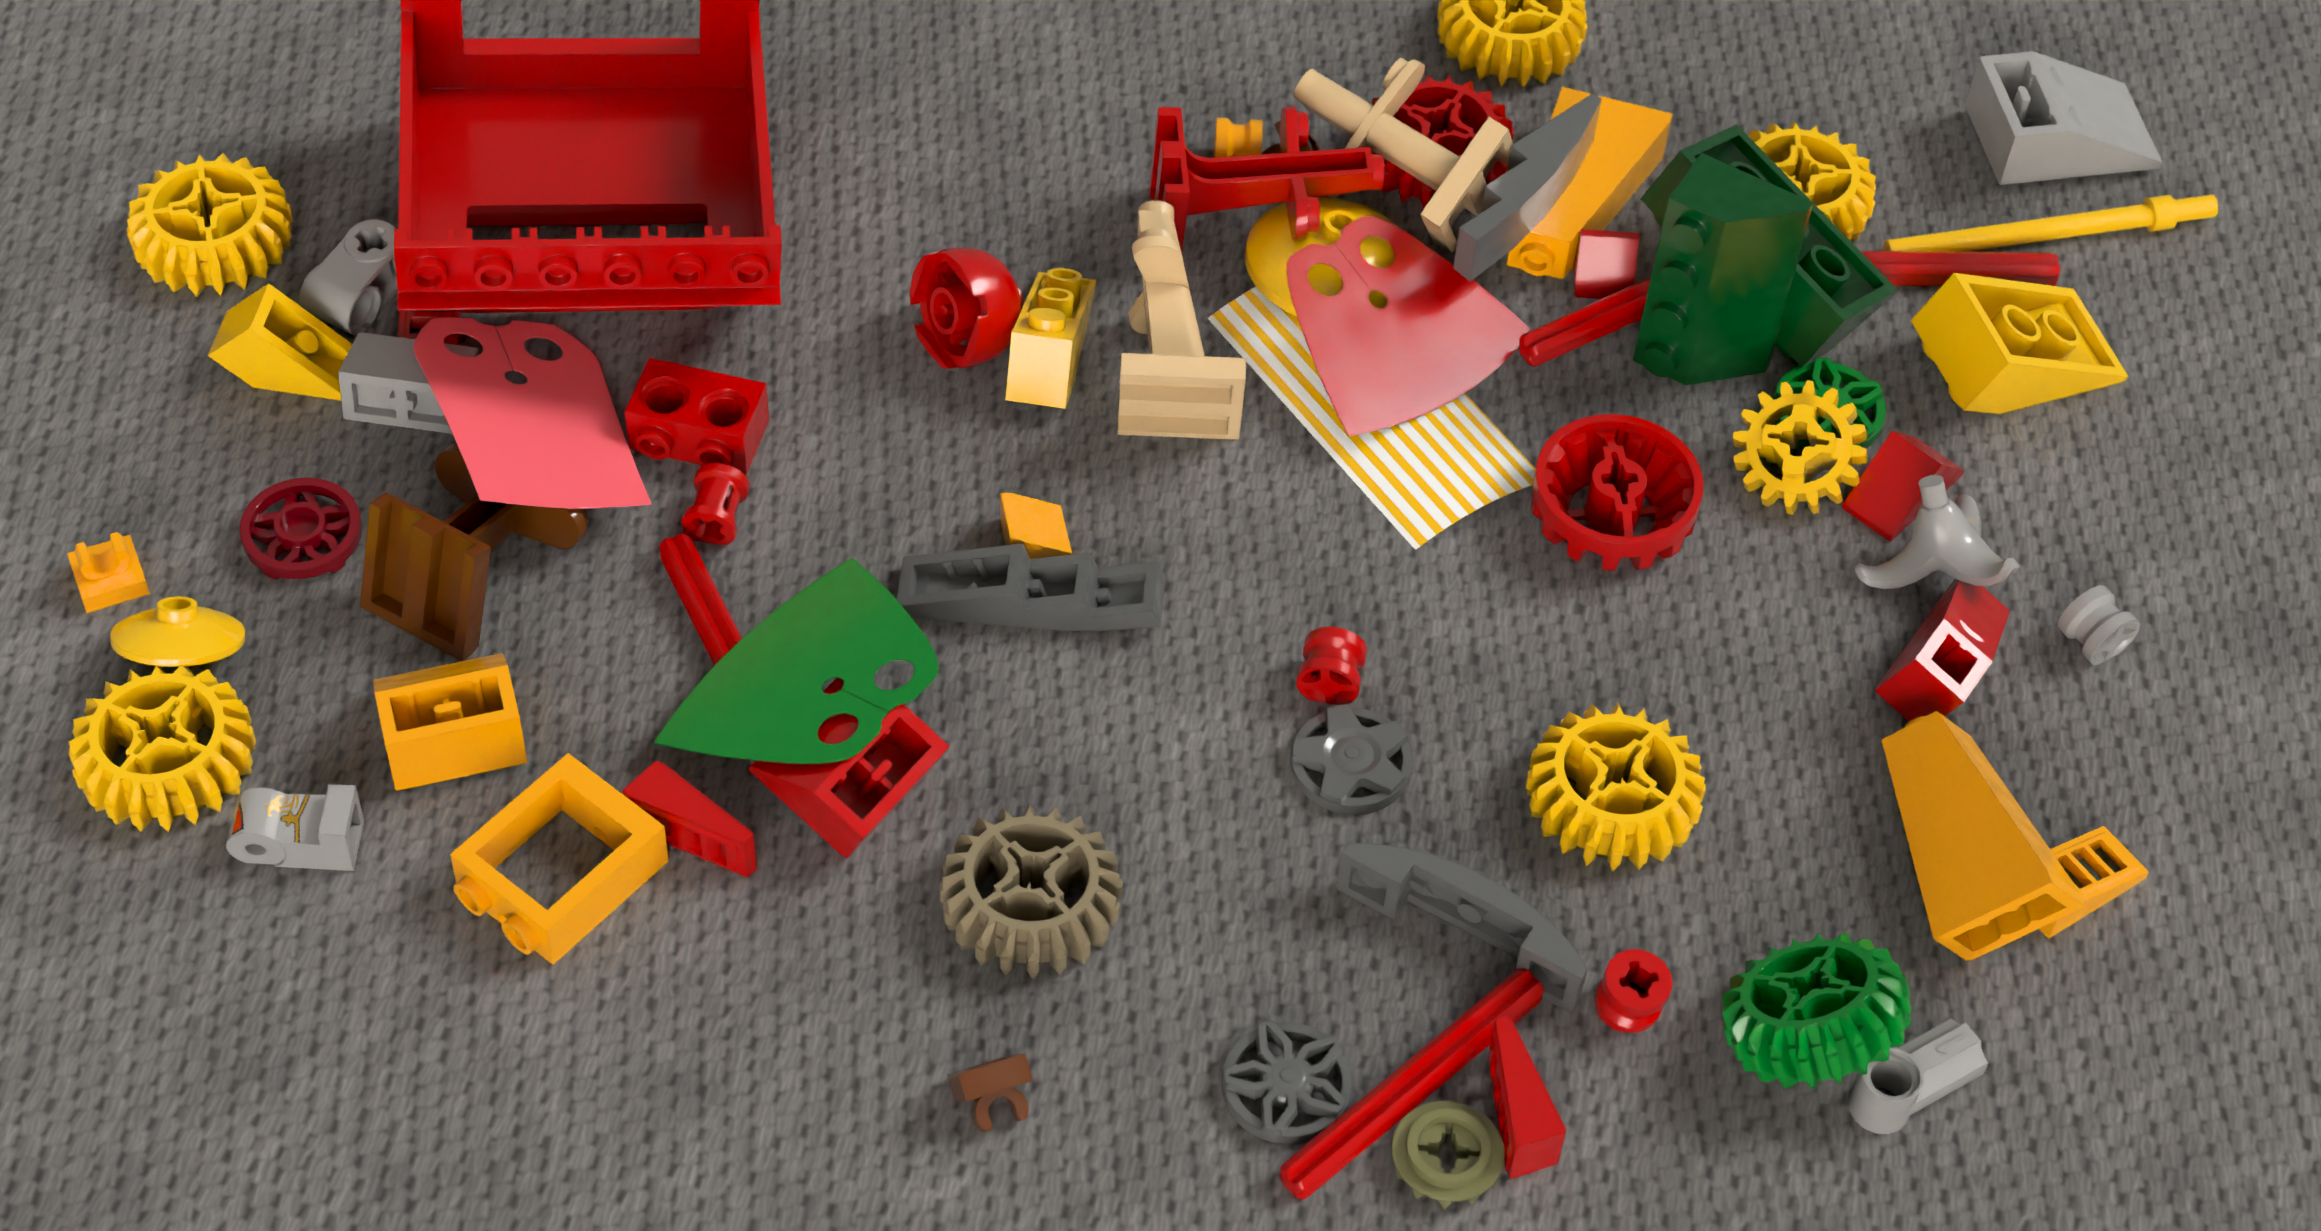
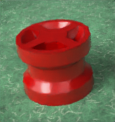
[1296,627,1367,705]
[1594,949,1673,1033]

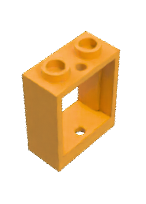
[450,753,669,965]

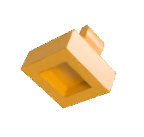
[67,532,150,613]

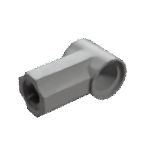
[1849,1019,1988,1134]

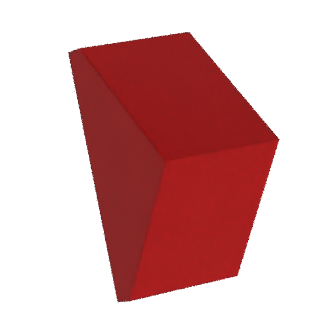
[1842,431,1964,542]

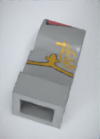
[226,784,364,871]

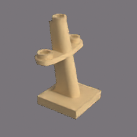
[1293,58,1513,254]
[1118,201,1246,440]

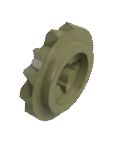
[1390,1101,1505,1209]

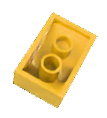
[1910,273,2129,414]

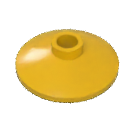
[110,596,245,667]

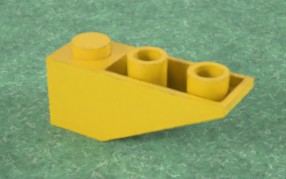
[1005,268,1096,409]

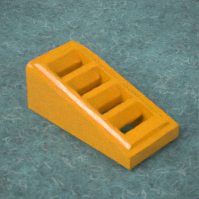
[2039,826,2149,939]

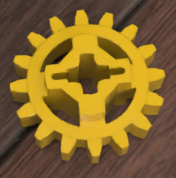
[1733,380,1868,515]

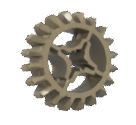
[939,803,1123,980]

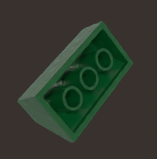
[1640,124,1898,367]
[1632,153,1813,385]

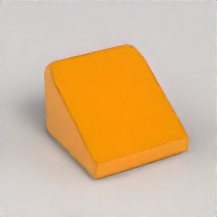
[1000,493,1072,559]

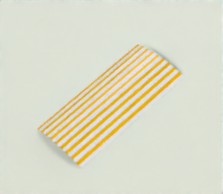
[1208,287,1536,550]

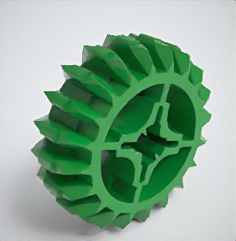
[1722,933,1912,1089]

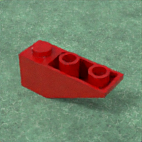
[1874,579,2010,722]

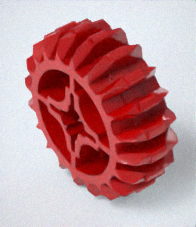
[1371,74,1514,209]

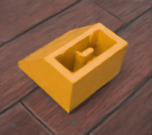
[373,653,528,791]

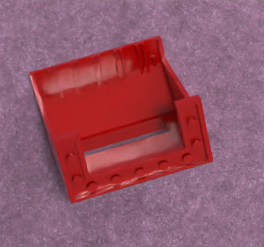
[394,0,782,313]

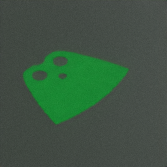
[654,558,939,764]

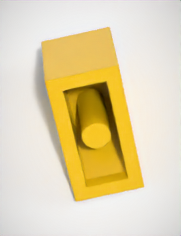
[208,283,352,401]

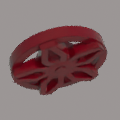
[240,478,362,580]

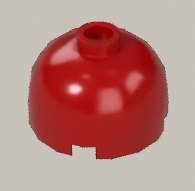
[909,248,1023,369]

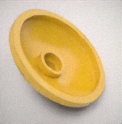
[1245,197,1398,316]

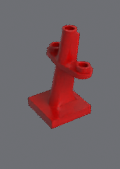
[1149,106,1384,252]

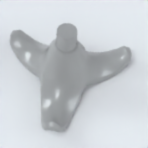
[1854,475,2020,589]

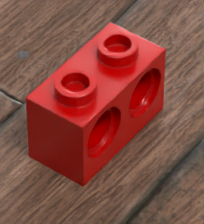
[625,358,769,475]

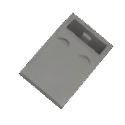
[1964,51,2163,185]

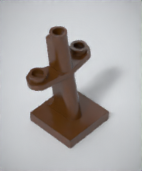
[360,443,589,661]

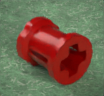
[681,463,750,545]

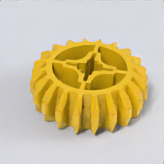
[1437,0,1588,88]
[1748,121,1876,241]
[127,153,293,297]
[69,665,256,833]
[1526,702,1706,872]

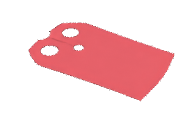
[413,318,652,509]

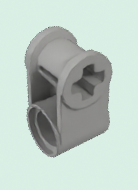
[299,219,398,336]

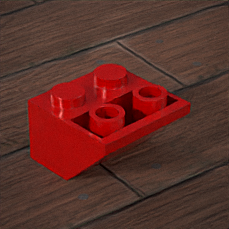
[748,678,950,859]

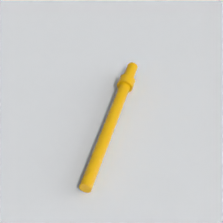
[1883,194,2218,252]

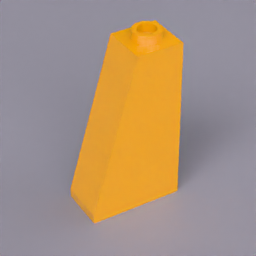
[1507,87,1673,280]
[1881,711,2086,960]

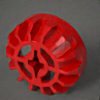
[1531,414,1704,571]

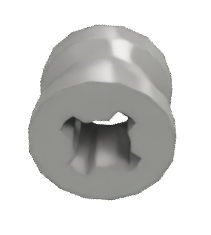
[2057,585,2141,665]

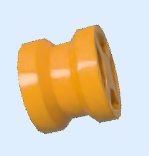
[1214,117,1263,158]

